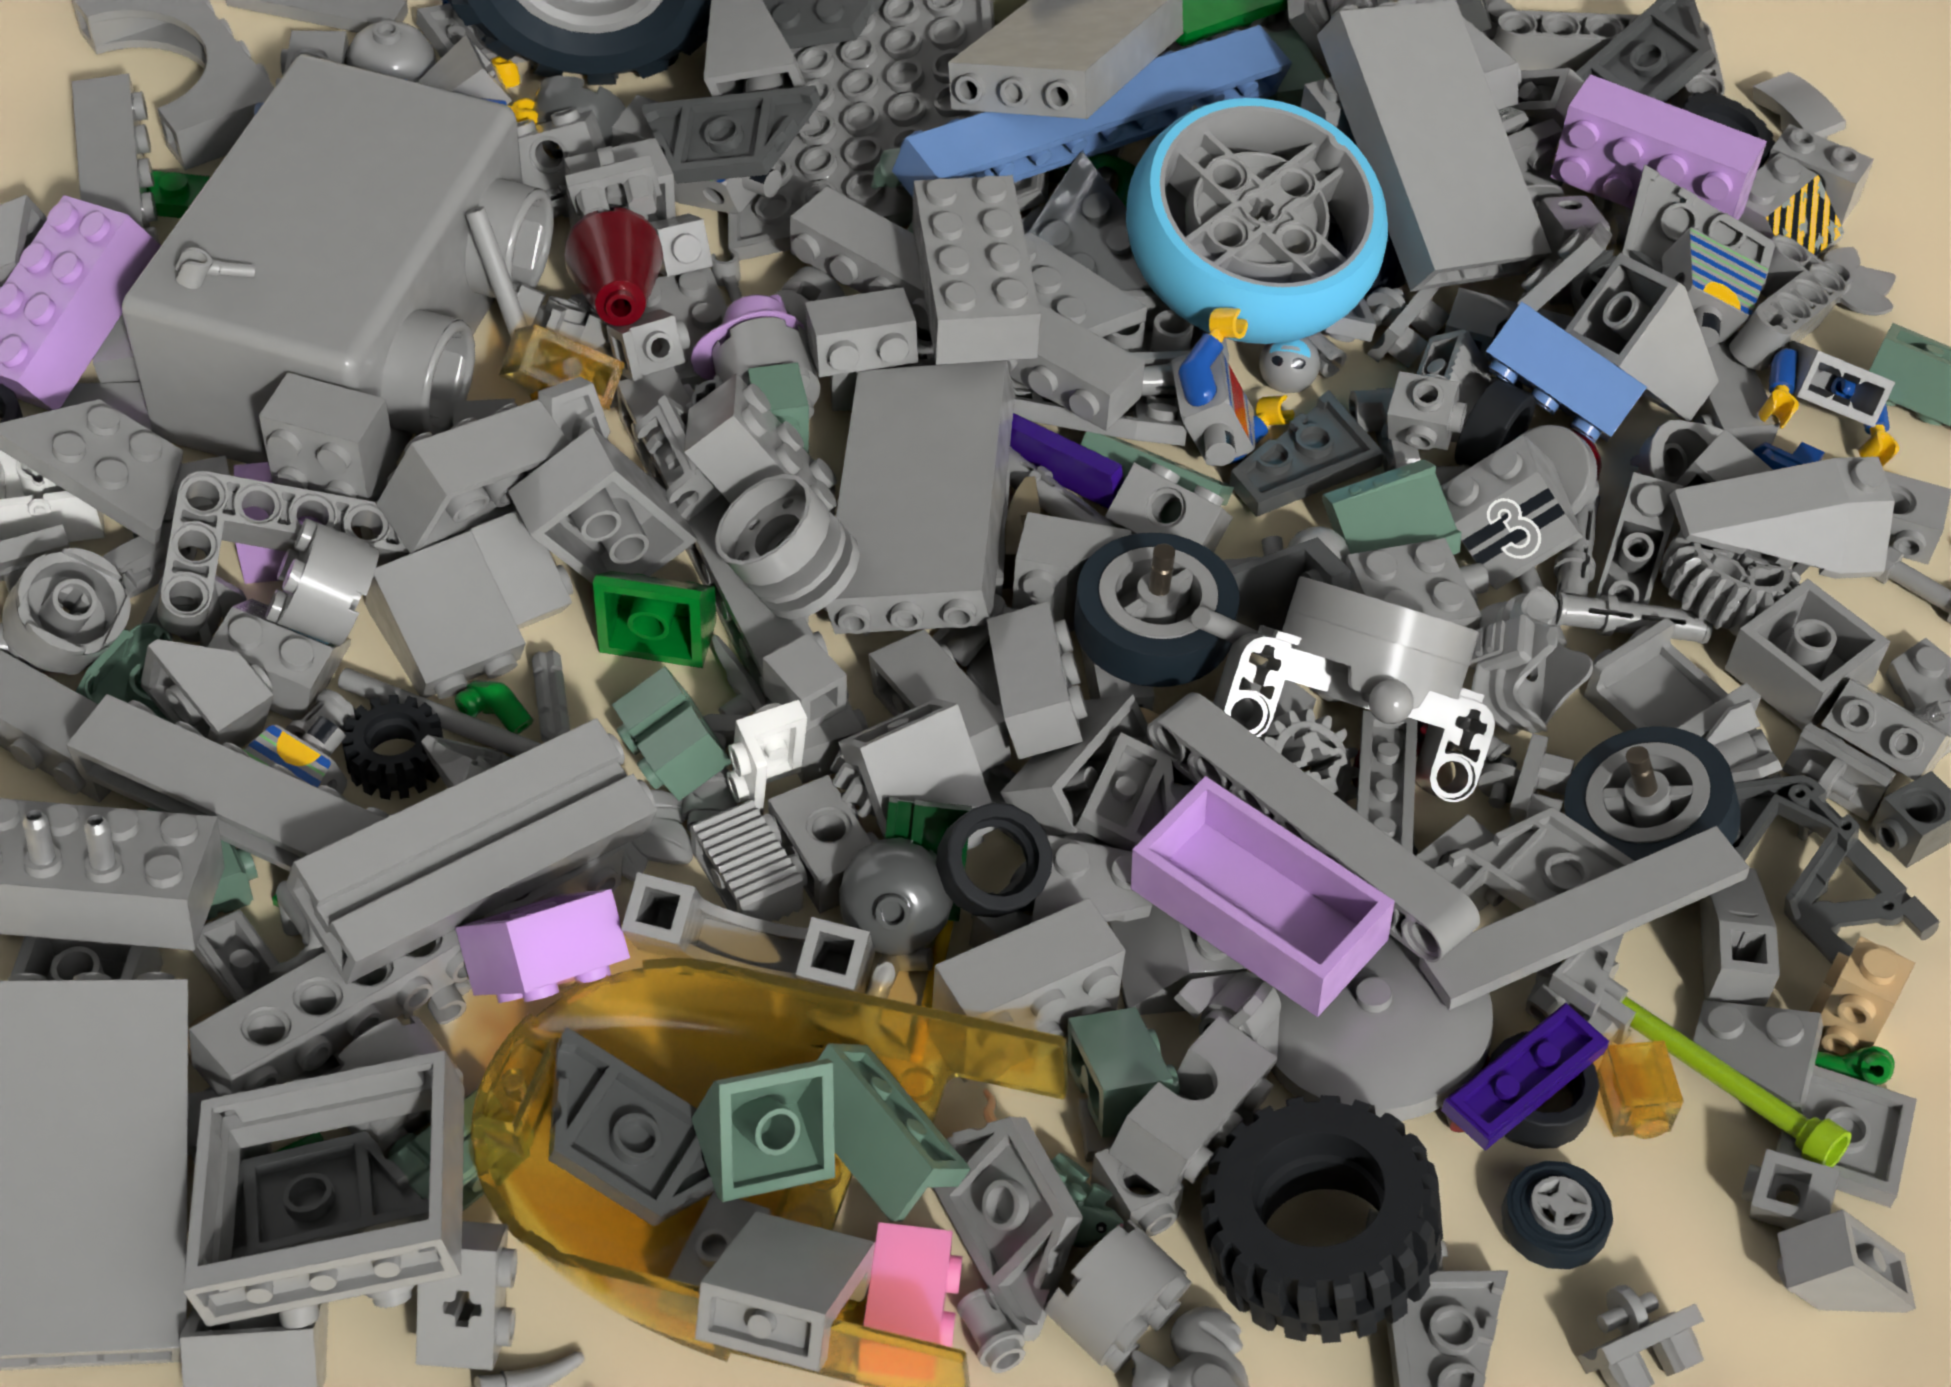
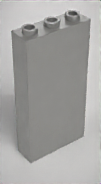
[948,0,1183,119]
[1317,0,1552,291]
[826,360,1015,634]
[0,972,188,1371]

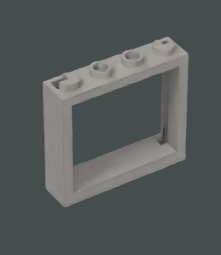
[183,1050,464,1327]

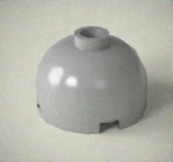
[347,20,436,82]

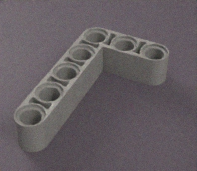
[1494,10,1725,108]
[157,471,410,636]

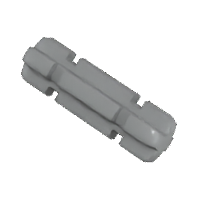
[532,650,570,743]

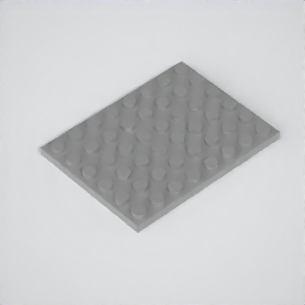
[728,0,995,261]

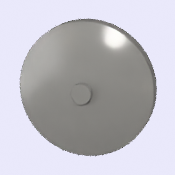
[1271,934,1493,1121]

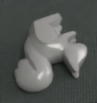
[1131,1306,1249,1387]

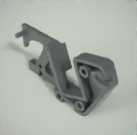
[1733,775,1940,964]

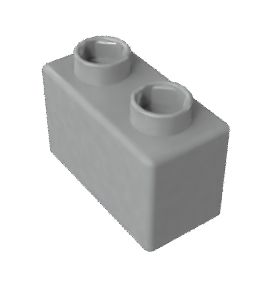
[122,54,554,464]

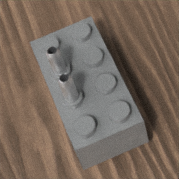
[0,798,225,951]

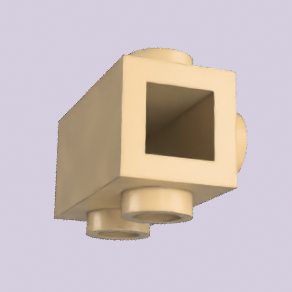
[1809,936,1915,1056]

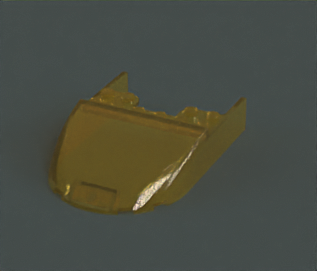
[471,958,1068,1387]

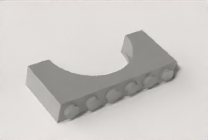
[72,0,275,170]

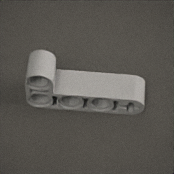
[1729,235,1847,371]

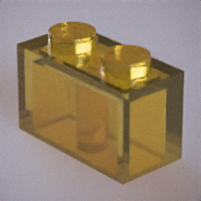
[499,324,625,411]

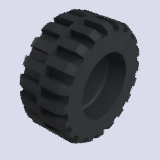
[1200,1095,1443,1343]

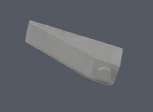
[1670,457,1895,579]

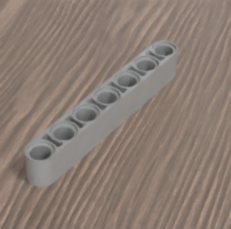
[1147,692,1480,963]

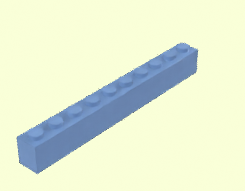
[892,25,1292,197]

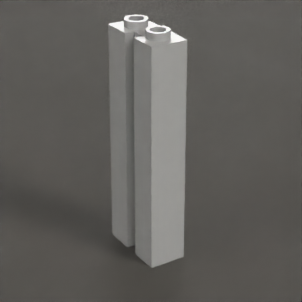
[285,718,657,985]

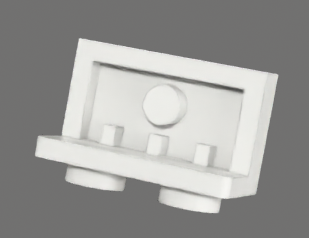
[727,699,807,815]

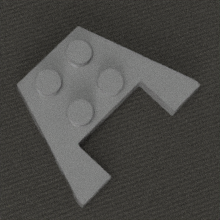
[1433,807,1634,1017]

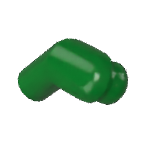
[455,680,534,734]
[1815,1045,1895,1085]

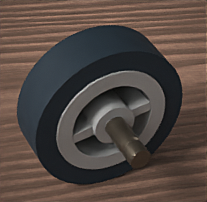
[1074,532,1240,687]
[1564,726,1741,861]

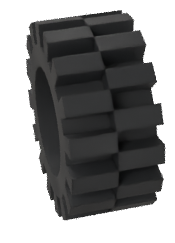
[342,695,444,800]

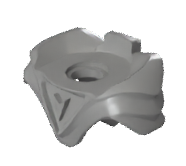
[1469,586,1593,734]

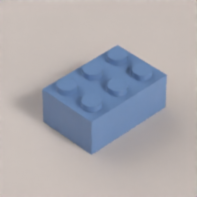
[1486,301,1647,443]

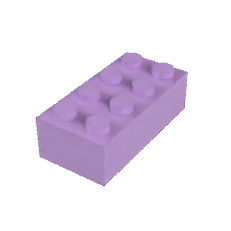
[1550,74,1767,220]
[0,195,161,411]
[1131,776,1395,1017]

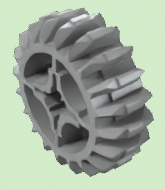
[1660,530,1801,636]

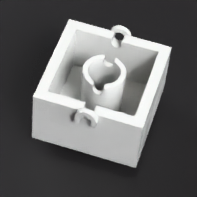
[0,450,105,542]

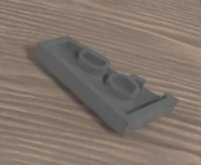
[1229,390,1384,517]

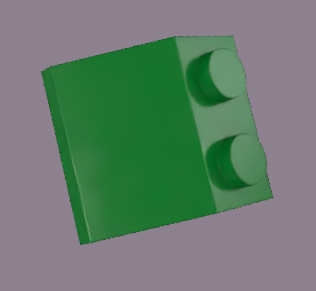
[593,571,717,668]

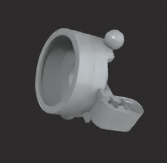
[1213,576,1495,802]

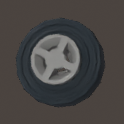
[1501,1161,1613,1270]

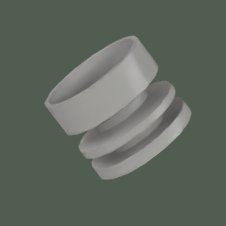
[715,474,860,620]

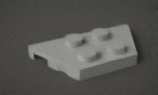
[0,399,184,545]
[933,1117,1083,1341]

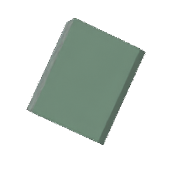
[691,1059,835,1202]

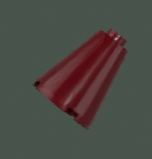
[565,208,663,326]

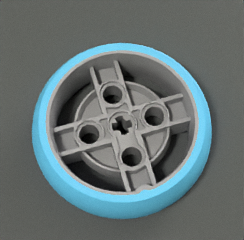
[1126,98,1388,344]

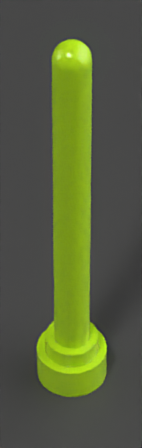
[1621,996,1851,1168]

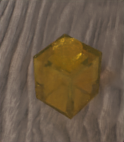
[1597,1040,1684,1139]

